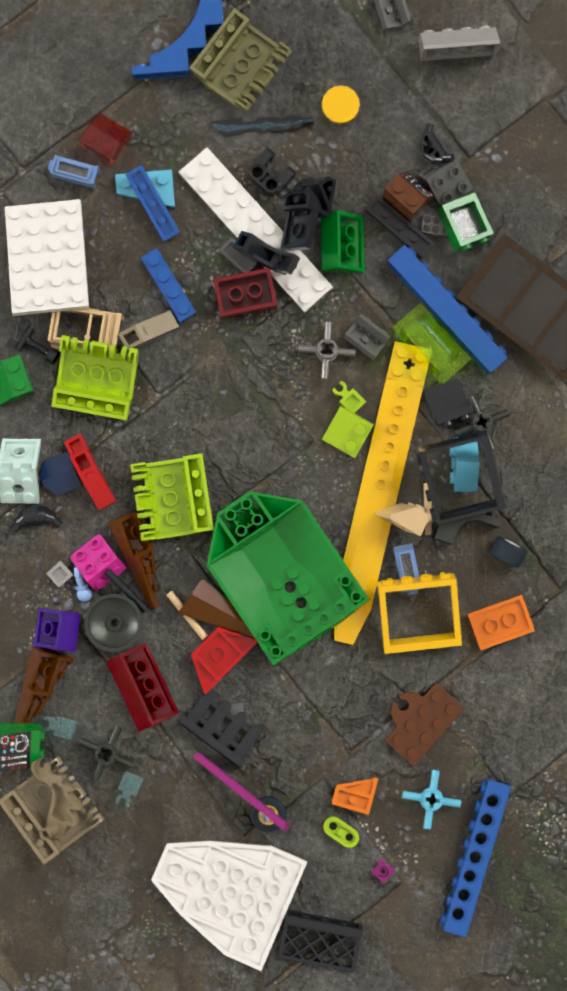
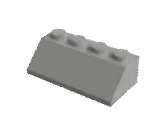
[419,26,500,61]

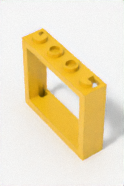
[377,572,462,654]

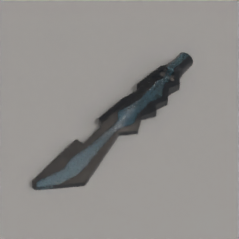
[211,116,314,137]

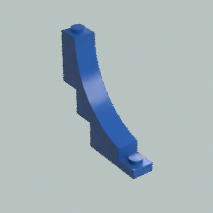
[132,0,224,80]

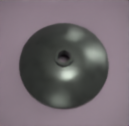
[84,594,143,652]

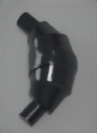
[420,123,454,164]
[10,504,63,533]

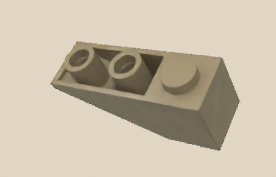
[118,310,179,353]

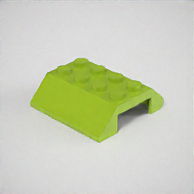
[51,335,139,420]
[130,454,214,541]

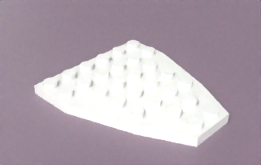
[151,840,307,971]

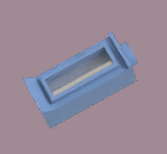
[48,155,101,189]
[393,543,419,596]

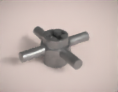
[298,322,356,380]

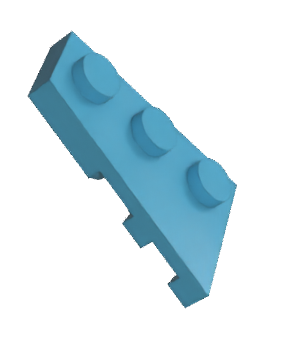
[115,170,175,208]

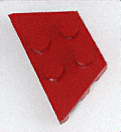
[191,627,257,694]

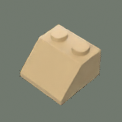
[375,502,431,536]

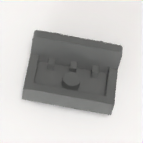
[374,0,411,31]
[343,314,391,360]

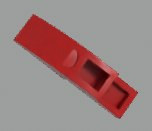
[64,433,117,511]

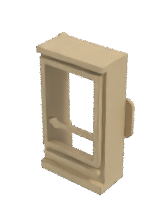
[48,308,124,353]

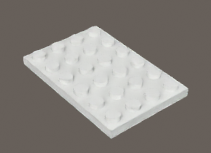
[5,199,89,316]

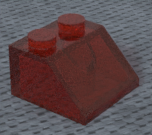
[79,113,133,165]

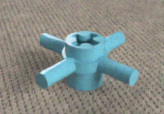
[402,770,461,829]

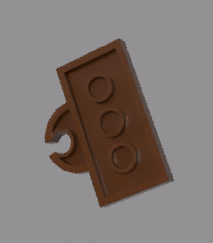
[385,683,465,767]

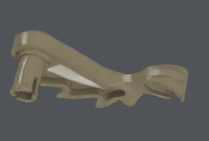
[31,757,83,841]

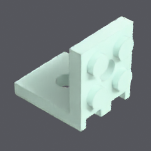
[0,438,41,504]

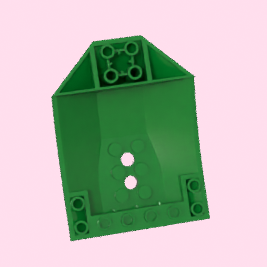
[207,491,370,666]

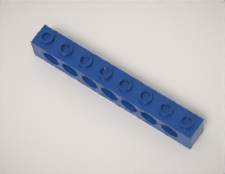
[440,778,511,938]

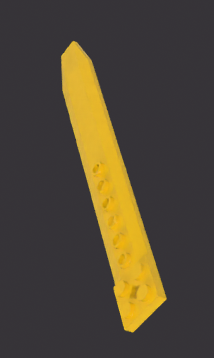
[334,341,432,645]

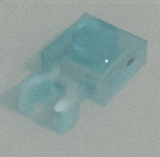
[41,716,78,740]
[116,770,144,808]

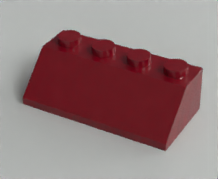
[106,643,179,732]

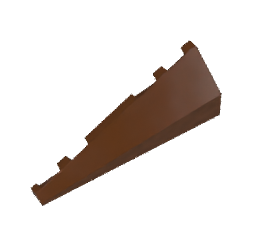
[107,510,160,609]
[178,579,255,639]
[14,646,74,723]

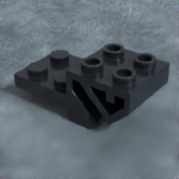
[280,176,337,251]

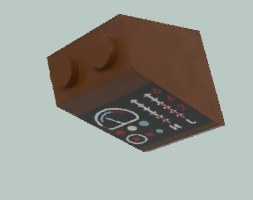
[382,171,434,223]

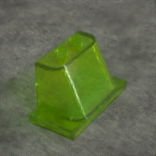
[392,303,471,384]

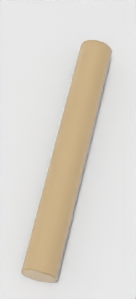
[424,483,432,535]
[166,591,208,640]

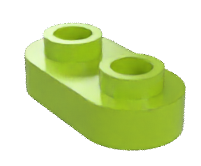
[323,816,359,848]

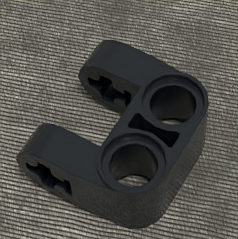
[249,147,297,197]

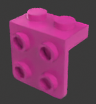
[70,535,126,592]

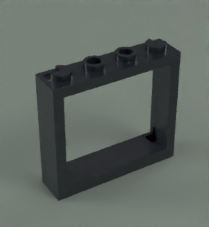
[416,430,506,525]

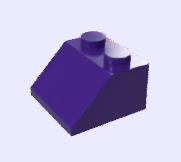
[33,608,81,652]

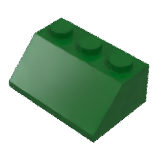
[321,210,364,273]

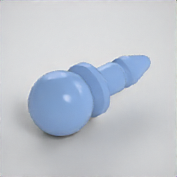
[74,567,92,602]

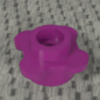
[371,859,395,883]

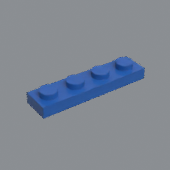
[125,165,180,241]
[141,248,197,323]

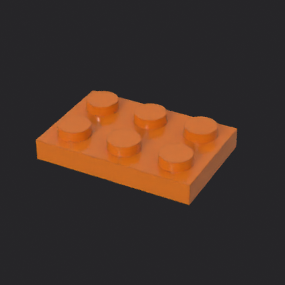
[467,595,535,651]

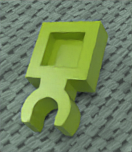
[332,381,366,413]

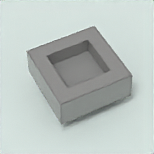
[46,561,74,588]

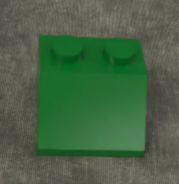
[0,355,35,406]

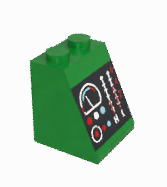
[0,723,45,772]

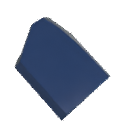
[40,451,82,496]

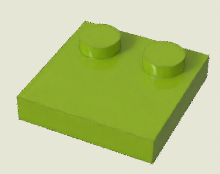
[322,406,374,458]

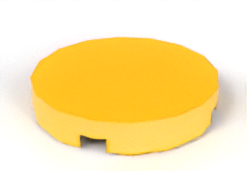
[322,86,360,124]

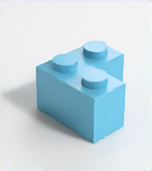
[449,442,480,492]

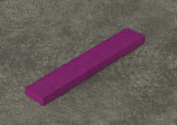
[193,752,291,832]

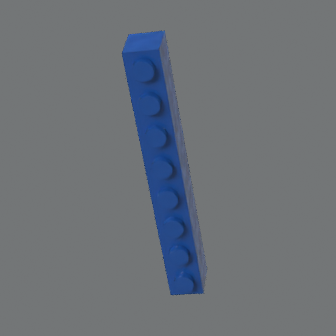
[387,245,508,375]

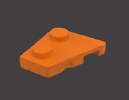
[331,778,378,815]

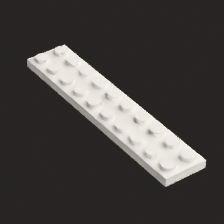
[179,147,333,313]

